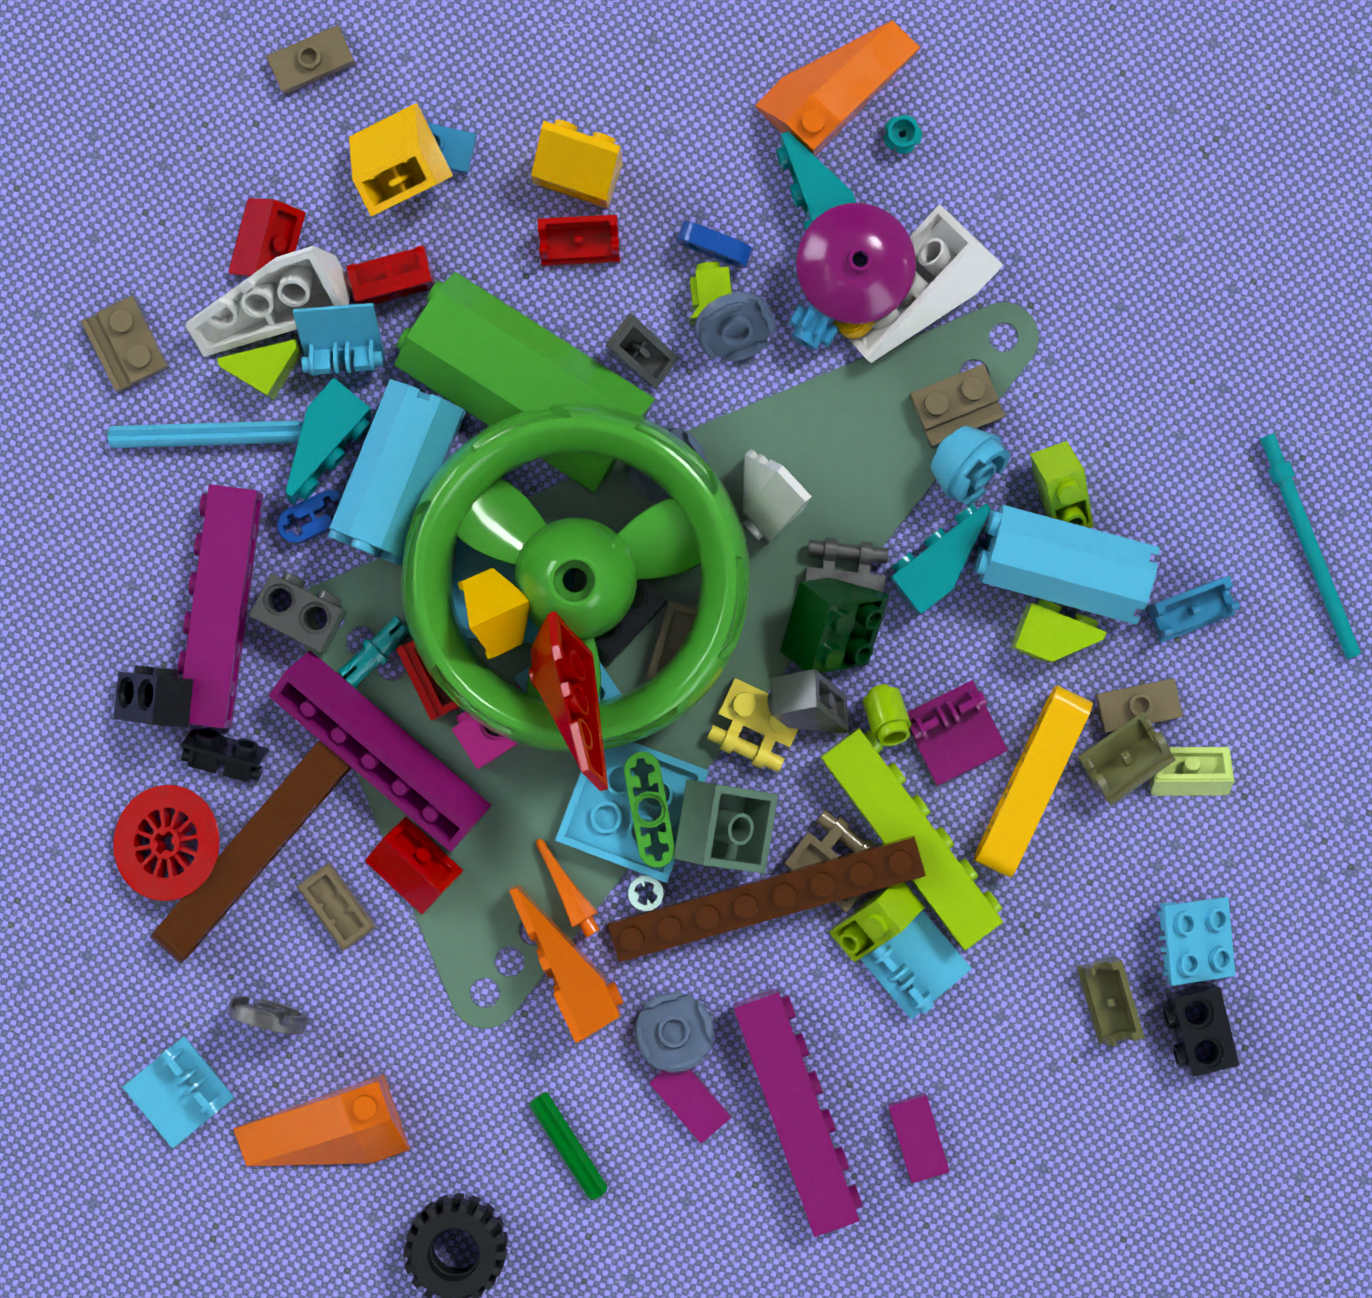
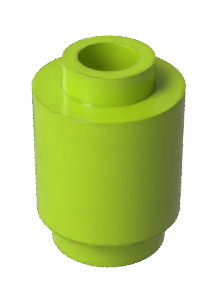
[862,684,911,746]

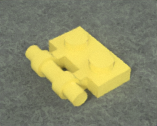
[706,678,799,772]

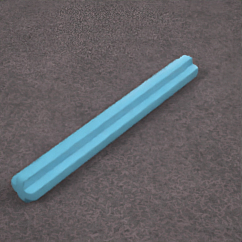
[107,421,303,448]

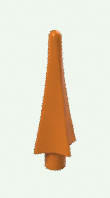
[536,839,600,938]

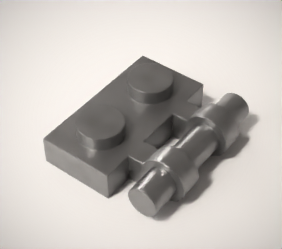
[805,537,889,592]

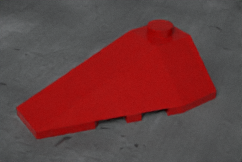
[529,611,608,792]

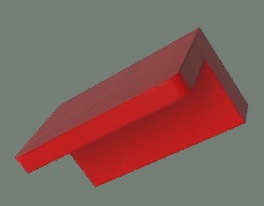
[228,198,306,277]
[365,817,464,914]

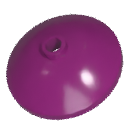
[796,203,916,324]

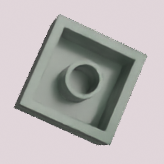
[674,779,778,874]

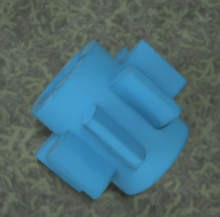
[788,303,839,351]

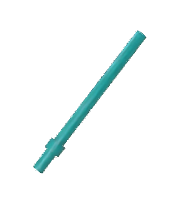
[1259,433,1361,659]

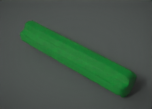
[529,1092,607,1201]

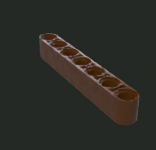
[150,740,352,964]

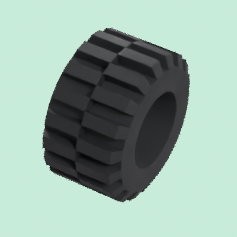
[403,1193,508,1298]

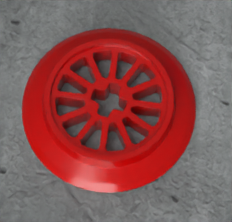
[113,785,220,901]

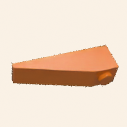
[755,20,921,157]
[509,884,624,1043]
[233,1074,410,1166]

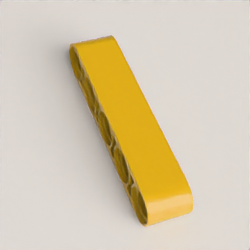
[974,685,1093,878]

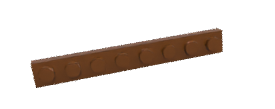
[608,835,926,962]

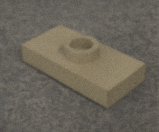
[266,25,356,95]
[1095,678,1183,733]
[296,862,377,951]

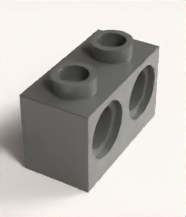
[249,571,347,653]

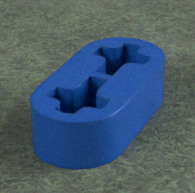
[676,221,753,268]
[277,490,343,544]

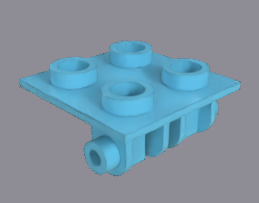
[293,303,385,376]
[1157,897,1236,986]
[860,910,972,1020]
[122,1036,235,1149]

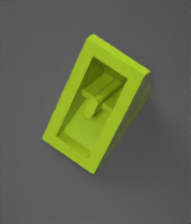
[217,339,303,400]

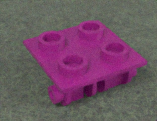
[907,680,1008,786]

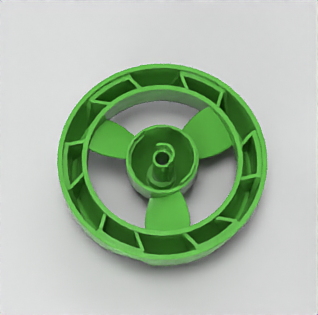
[401,403,750,753]

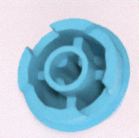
[931,425,1010,506]

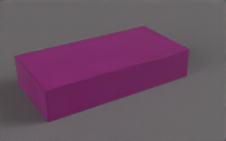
[649,1069,731,1144]
[887,1093,950,1183]

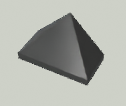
[605,313,679,389]

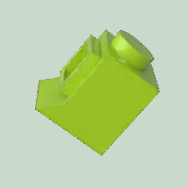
[689,262,732,325]

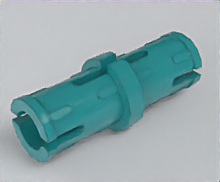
[338,615,411,688]

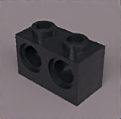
[594,580,667,661]
[113,665,194,728]
[1163,983,1240,1077]

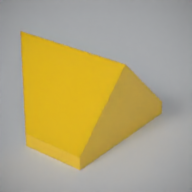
[458,568,530,659]

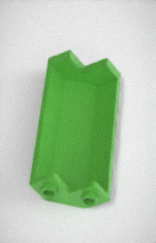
[394,272,655,493]

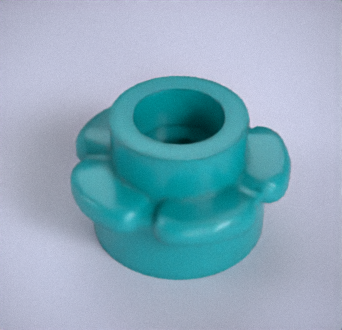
[883,115,922,154]

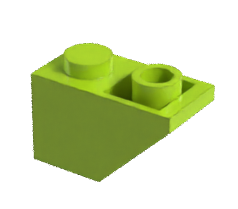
[1030,441,1094,528]
[1010,599,1107,663]
[829,882,925,962]

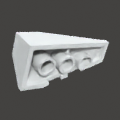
[849,204,1003,363]
[186,246,352,357]
[742,449,812,543]

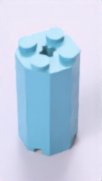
[327,379,466,566]
[973,504,1160,625]

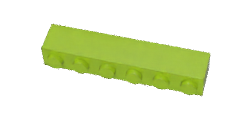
[819,728,1003,951]

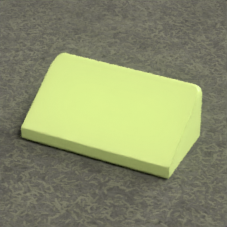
[1150,747,1234,796]

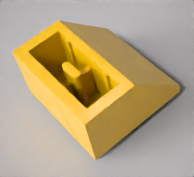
[349,103,453,217]
[531,119,623,209]

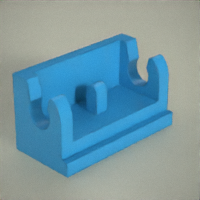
[1146,576,1240,643]

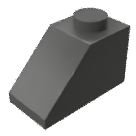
[768,669,849,733]

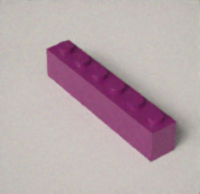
[178,484,264,728]
[269,650,492,852]
[733,988,863,1237]

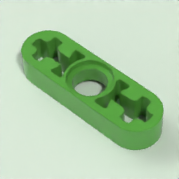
[624,752,675,867]

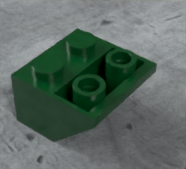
[780,577,889,673]

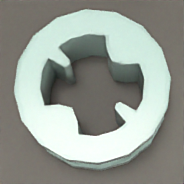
[628,875,664,911]

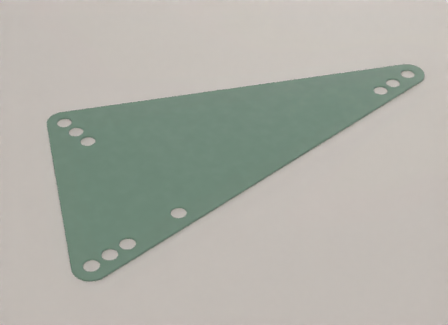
[303,302,1039,1028]

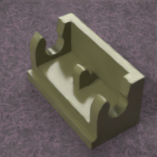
[1077,712,1176,806]
[1076,956,1144,1046]

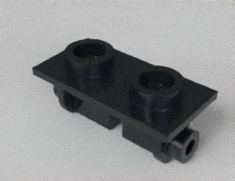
[181,728,269,783]

